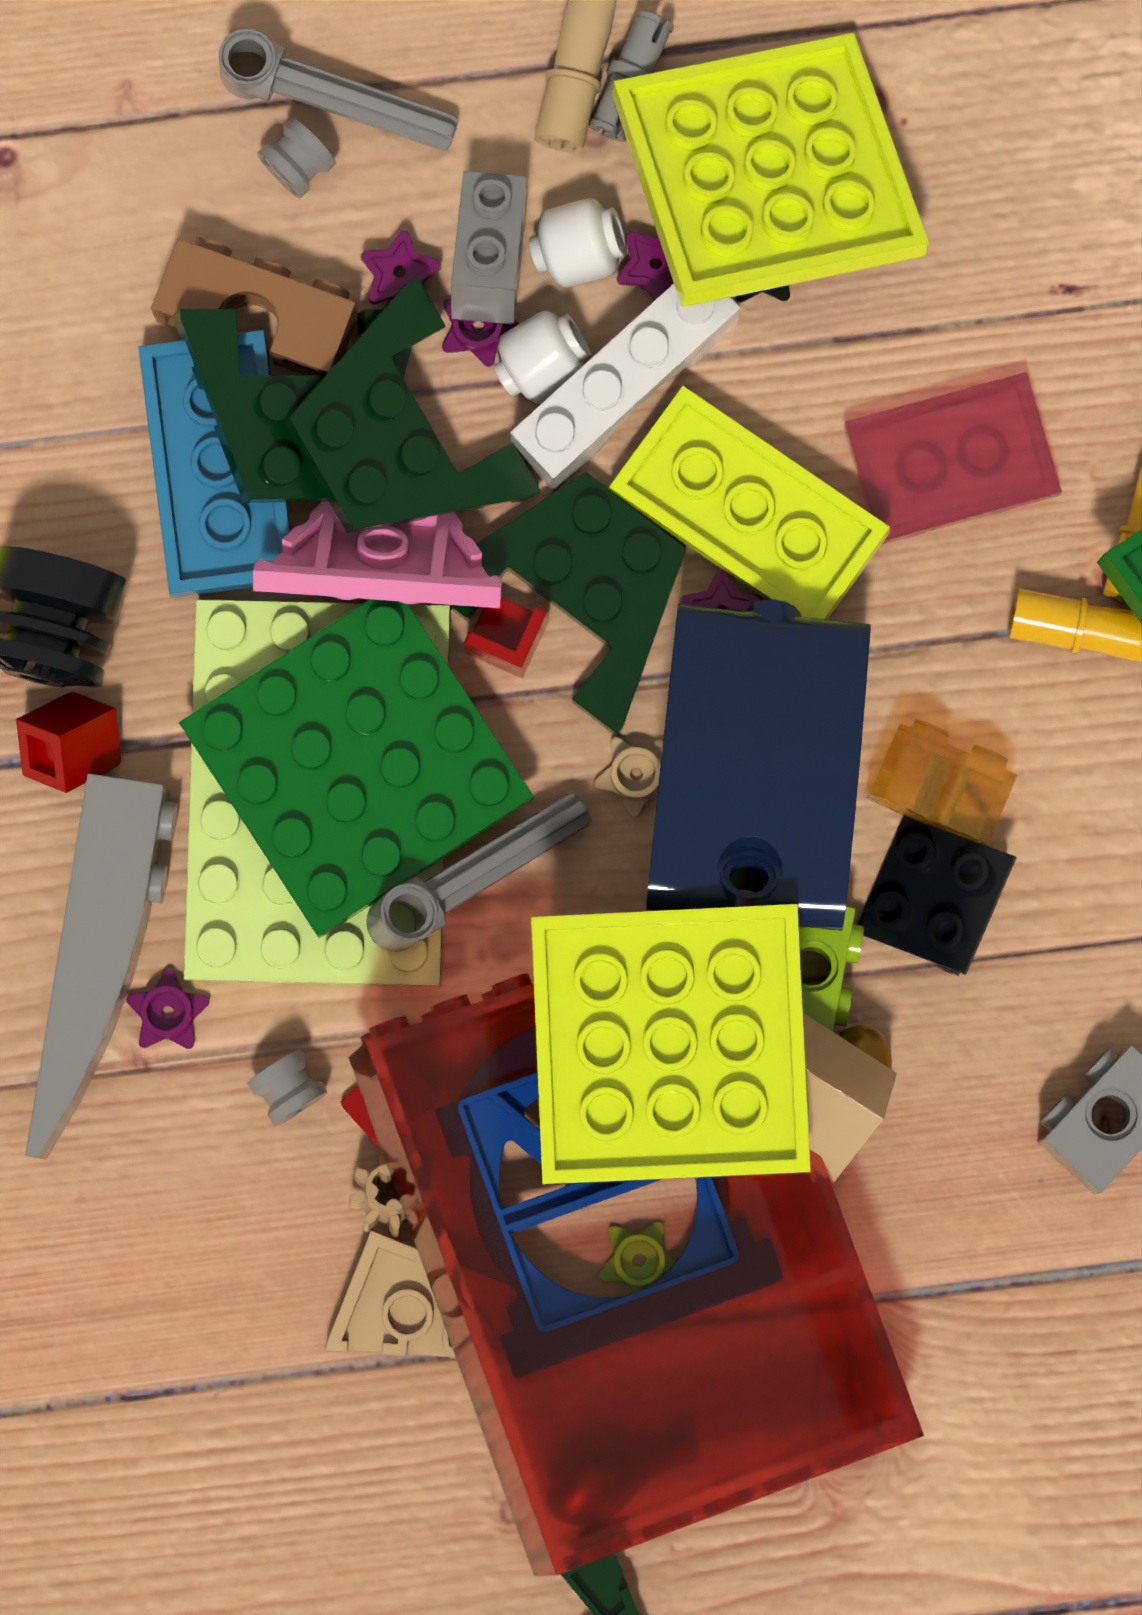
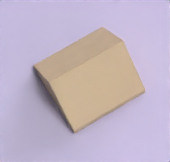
[803,1013,897,1184]

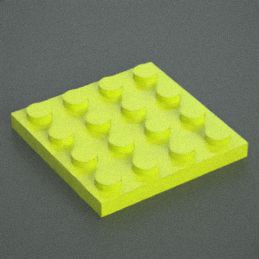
[612,33,929,307]
[531,904,811,1185]

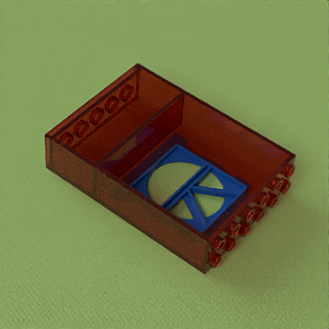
[348,973,924,1576]

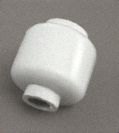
[529,198,627,288]
[494,310,592,405]

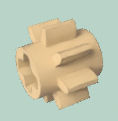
[349,1153,429,1238]

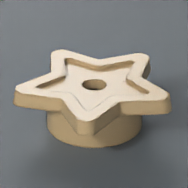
[594,737,663,817]

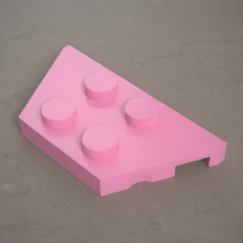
[253,502,502,608]

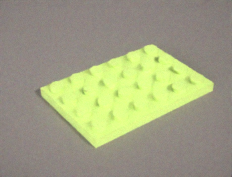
[184,600,450,987]

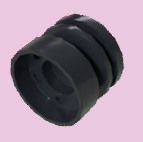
[0,546,128,688]

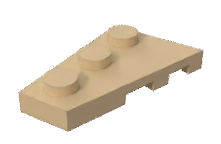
[324,1229,518,1362]

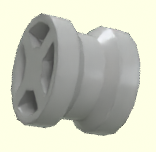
[257,118,336,199]
[247,1049,328,1127]

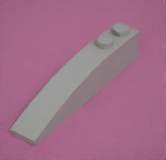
[25,774,178,1160]

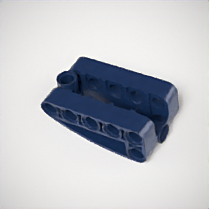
[646,600,871,931]

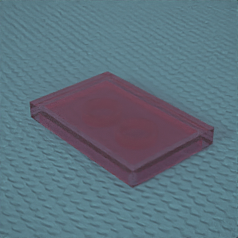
[843,372,1062,544]

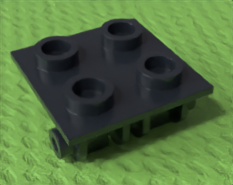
[857,816,1017,976]

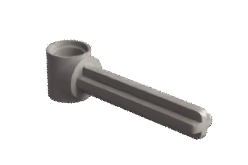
[219,29,458,151]
[366,793,591,952]

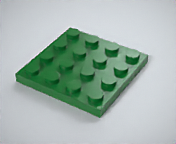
[179,599,534,939]

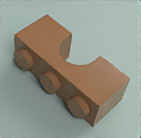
[151,237,358,375]

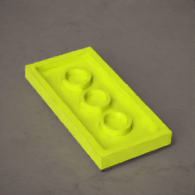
[609,386,890,620]

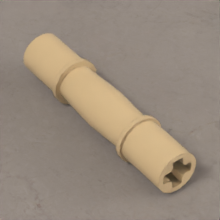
[534,0,617,153]

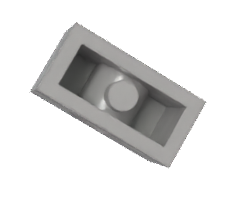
[451,171,527,324]
[1037,1045,1142,1194]

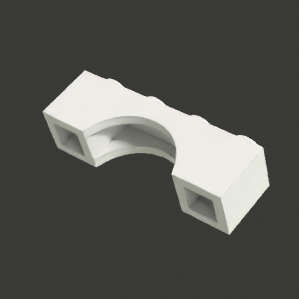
[510,284,741,492]

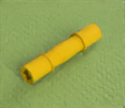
[1008,588,1142,663]

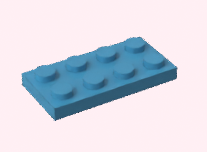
[138,330,291,598]

